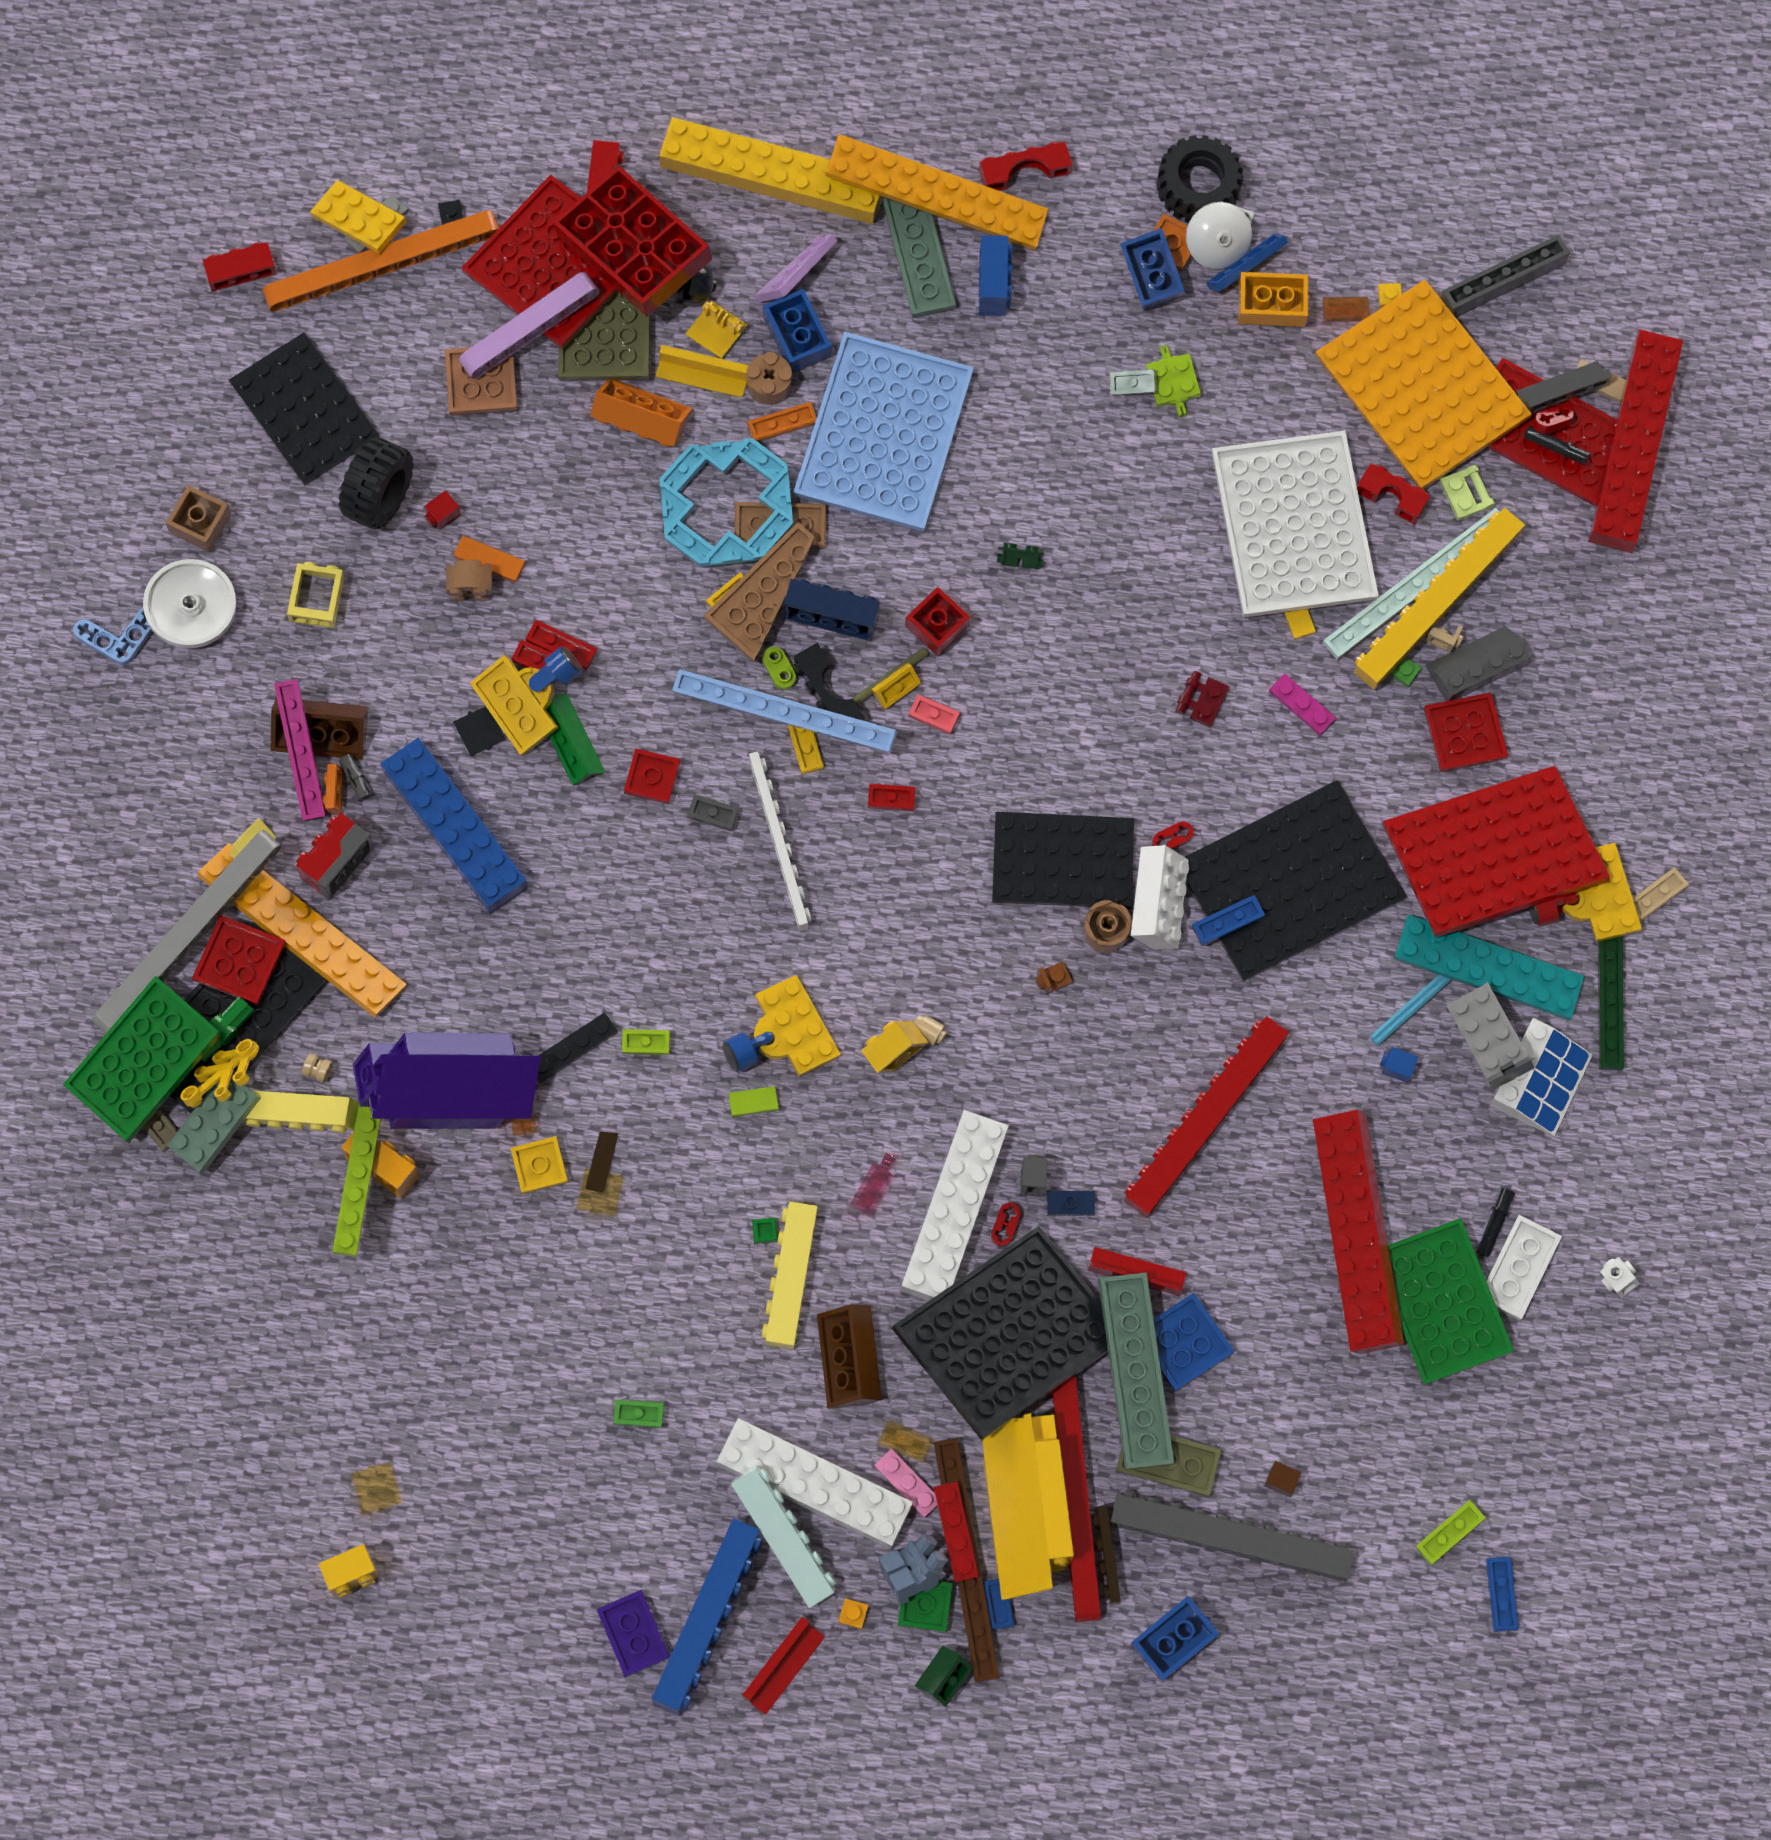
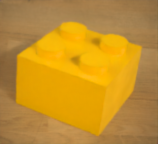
[861,1020,929,1073]
[318,1544,379,1598]

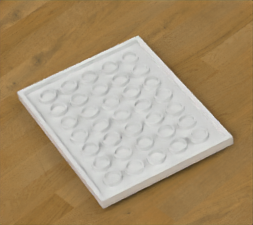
[1211,431,1378,618]

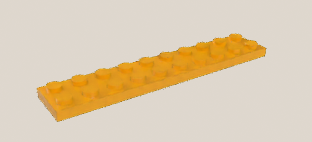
[825,134,1048,251]
[197,843,407,1018]

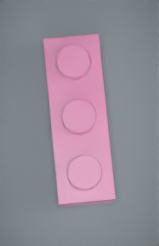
[874,1449,937,1518]

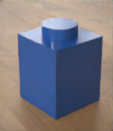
[1380,1047,1418,1083]

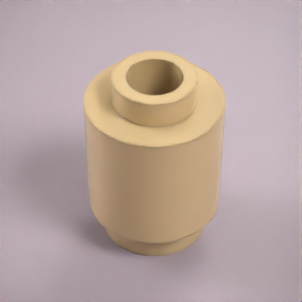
[914,1014,947,1046]

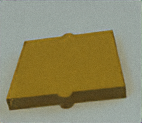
[576,1168,623,1216]
[351,1462,402,1514]

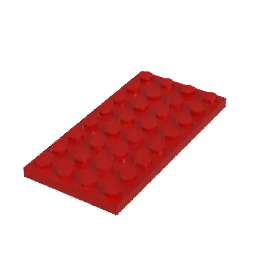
[1486,357,1661,507]

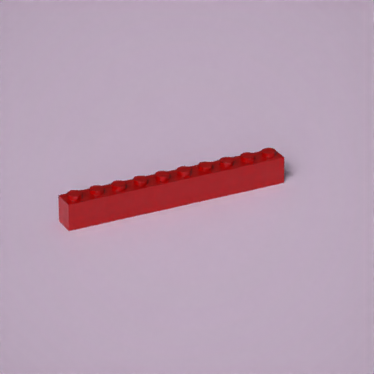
[1124,1016,1289,1218]

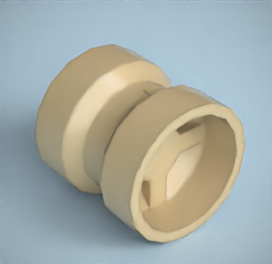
[301,1053,333,1083]

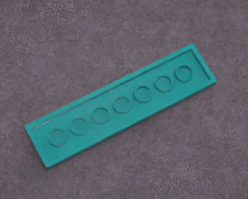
[1393,914,1584,1021]

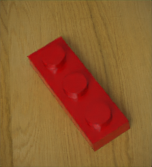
[525,620,597,671]

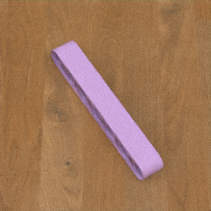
[459,272,599,379]

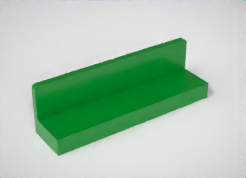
[546,693,605,786]

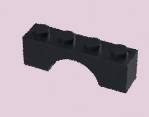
[792,642,865,721]

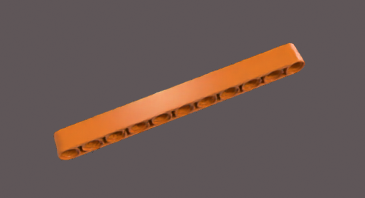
[262,210,499,312]

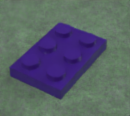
[596,1590,670,1678]

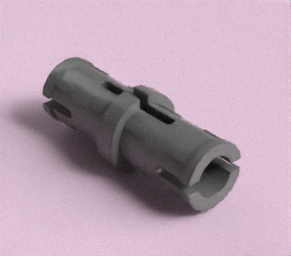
[339,754,372,802]

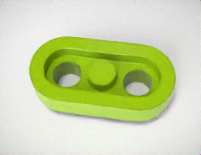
[763,647,796,690]

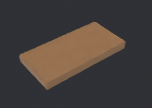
[734,502,826,549]

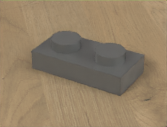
[687,794,739,832]

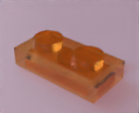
[1322,297,1369,322]

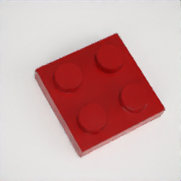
[624,748,680,804]

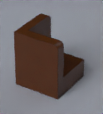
[1264,1461,1301,1498]

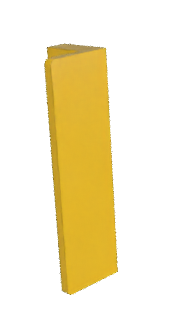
[656,345,749,398]

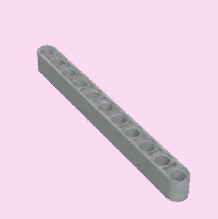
[91,830,281,1034]

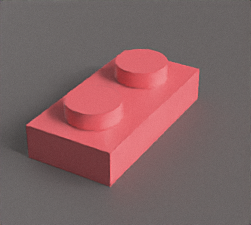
[908,695,960,735]

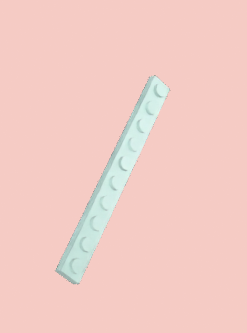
[1323,508,1500,660]

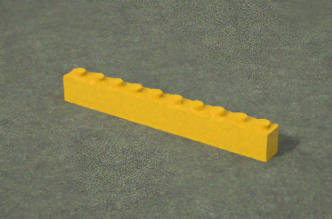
[1353,507,1525,690]

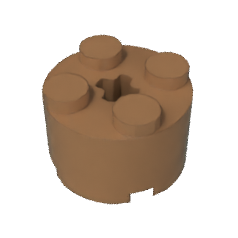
[747,352,792,405]
[446,560,492,602]
[1083,900,1132,953]

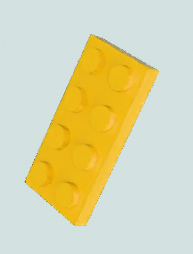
[310,180,407,254]

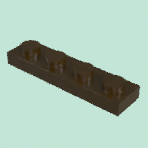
[1092,1505,1121,1606]

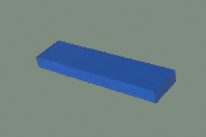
[1206,234,1289,292]

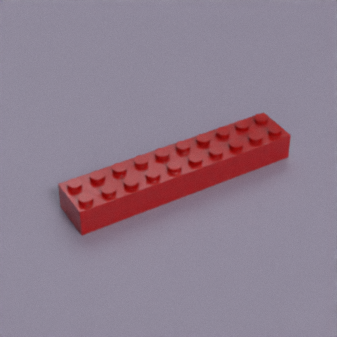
[1588,329,1683,553]
[1313,1109,1404,1354]

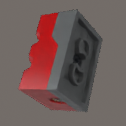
[296,813,374,900]

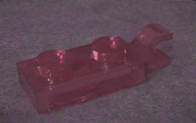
[850,1152,895,1217]

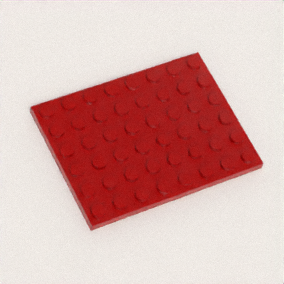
[1383,766,1610,938]

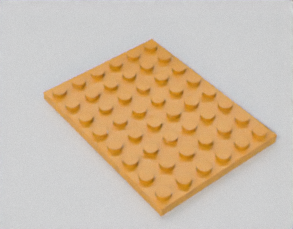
[1315,279,1532,489]

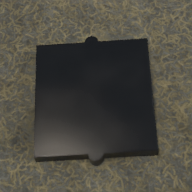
[453,706,505,757]

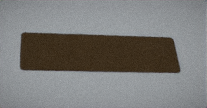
[585,1131,619,1193]

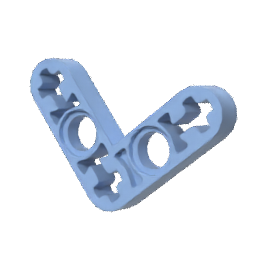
[73,607,152,665]

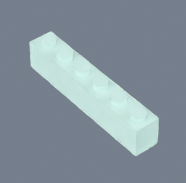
[731,1466,836,1608]

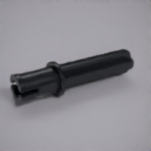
[1524,426,1590,466]
[1477,1188,1515,1257]

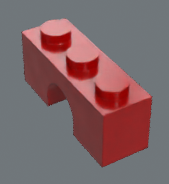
[1357,463,1430,525]

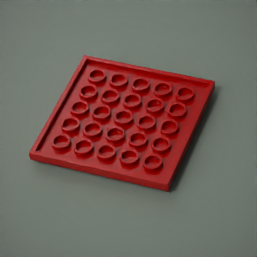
[461,174,617,349]

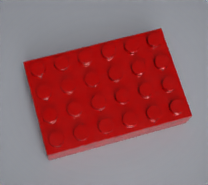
[553,165,713,317]

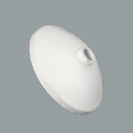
[1186,202,1252,269]

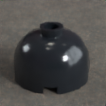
[678,266,716,306]

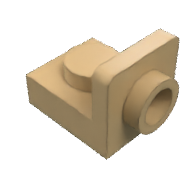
[1425,626,1463,653]

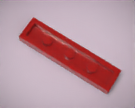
[933,1482,979,1583]

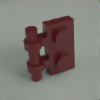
[1175,671,1229,728]

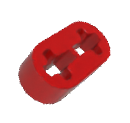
[1533,405,1574,434]
[1152,821,1194,850]
[991,1202,1020,1247]

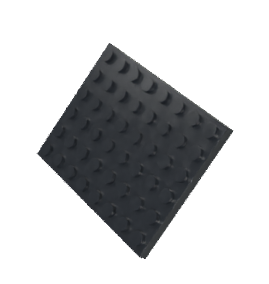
[1185,780,1406,982]
[892,1226,1108,1441]

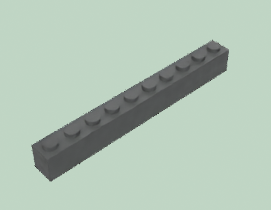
[1110,1492,1354,1582]

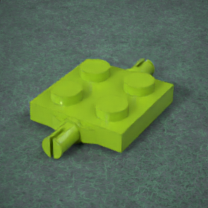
[1146,344,1201,418]

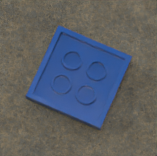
[1153,1293,1235,1392]

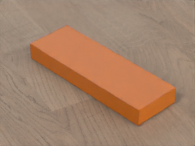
[747,402,817,442]
[453,536,525,583]

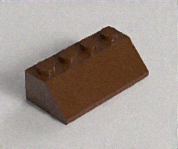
[271,698,368,760]
[817,1304,882,1409]

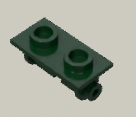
[997,543,1044,569]

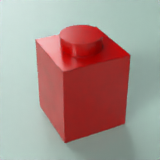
[424,490,461,530]

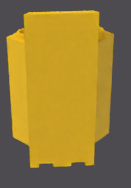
[982,1413,1074,1600]

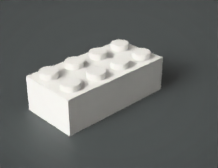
[1131,845,1189,950]

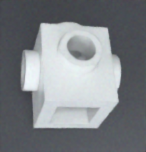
[1600,1257,1640,1299]

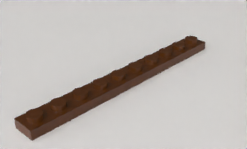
[933,1438,999,1683]

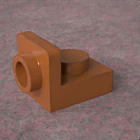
[1035,961,1072,995]

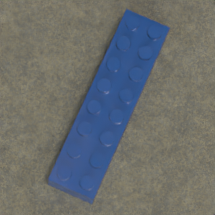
[380,737,528,914]
[651,1518,763,1716]

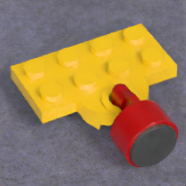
[1528,843,1642,942]

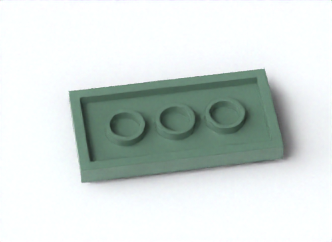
[167,1075,261,1174]

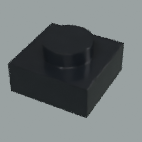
[438,199,463,225]

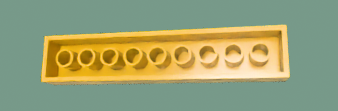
[659,117,881,224]

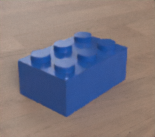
[1120,228,1186,311]
[978,235,1012,316]
[763,289,832,373]
[1130,1596,1219,1683]

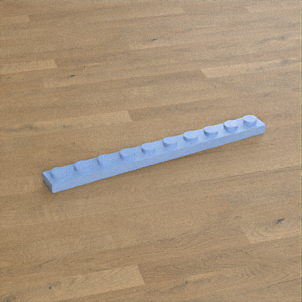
[672,669,897,753]

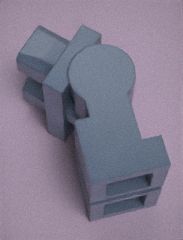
[878,1534,948,1605]

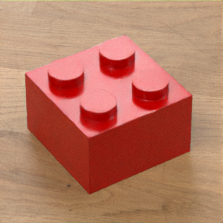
[905,587,971,657]

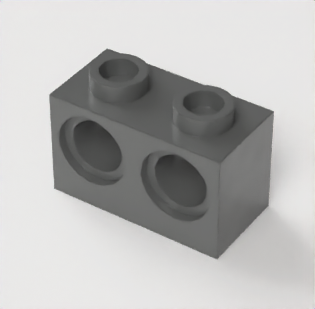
[1020,1154,1048,1197]

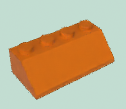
[590,379,693,447]

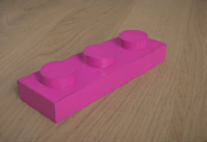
[1269,673,1336,736]

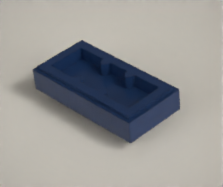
[1047,1191,1095,1216]

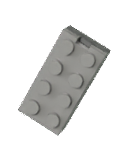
[1446,983,1535,1090]

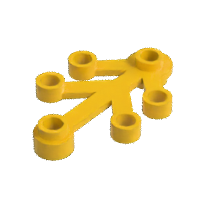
[180,1039,259,1108]

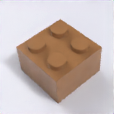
[166,485,231,552]

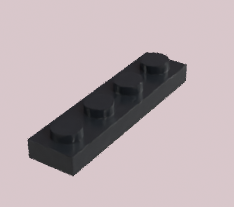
[537,1012,618,1084]

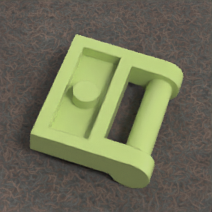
[1439,465,1496,521]

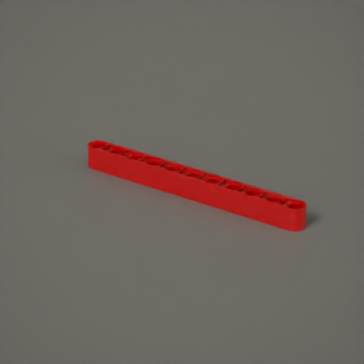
[1052,1376,1100,1623]

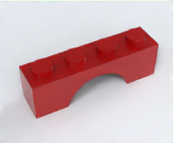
[979,141,1072,191]

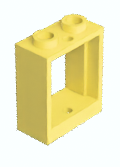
[287,562,344,628]

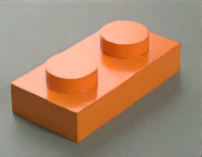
[323,764,344,815]

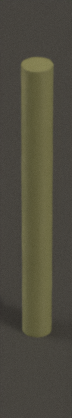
[851,648,928,705]

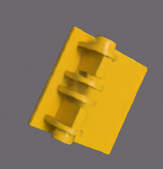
[685,300,748,359]

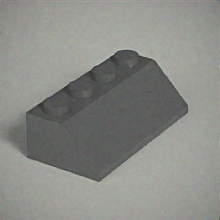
[1425,626,1531,701]

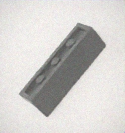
[1517,361,1612,414]

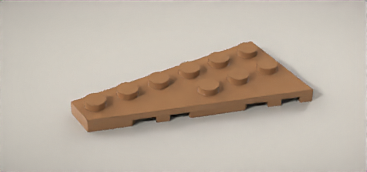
[704,522,815,663]

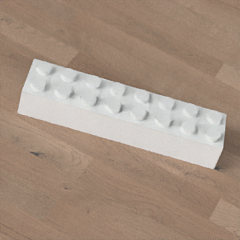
[901,1110,1009,1301]
[717,1418,913,1549]

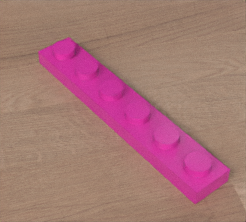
[274,679,326,820]

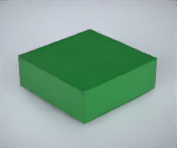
[752,1218,778,1244]

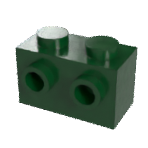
[914,1645,974,1707]

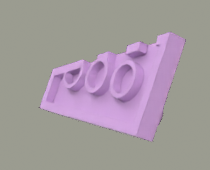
[754,234,837,302]

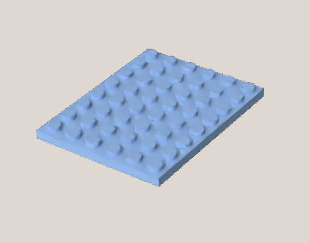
[793,332,974,532]

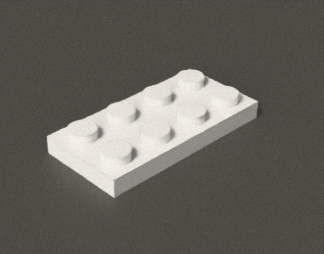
[1486,1215,1562,1321]

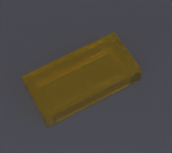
[878,1421,932,1463]

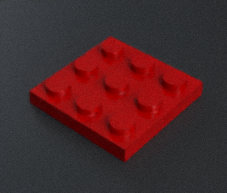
[1423,692,1508,772]
[192,915,286,1006]

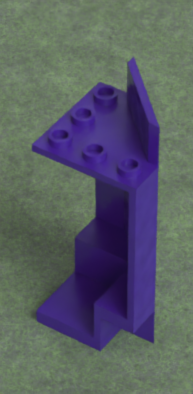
[352,1032,541,1129]

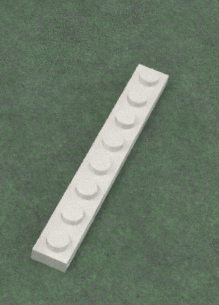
[749,752,811,931]

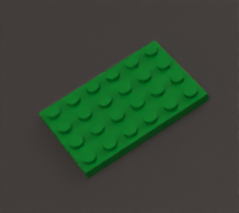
[63,976,222,1143]
[1388,1218,1514,1386]

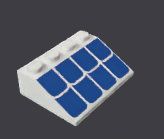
[1490,1018,1593,1137]

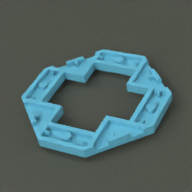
[660,438,793,567]

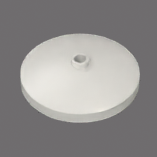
[143,559,236,648]

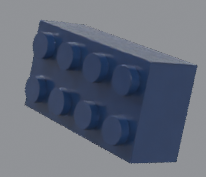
[784,578,880,642]

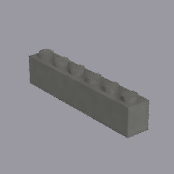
[1440,235,1570,317]

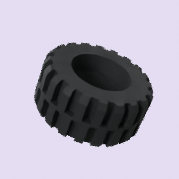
[1157,135,1243,223]
[338,437,414,529]

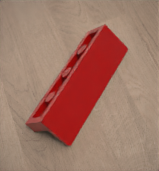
[1088,1247,1187,1296]
[742,1617,824,1714]

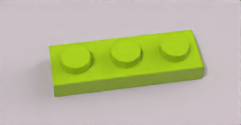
[1415,1500,1486,1566]

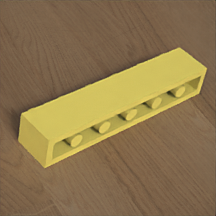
[242,1091,359,1134]
[761,1201,817,1350]

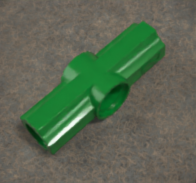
[201,997,254,1063]

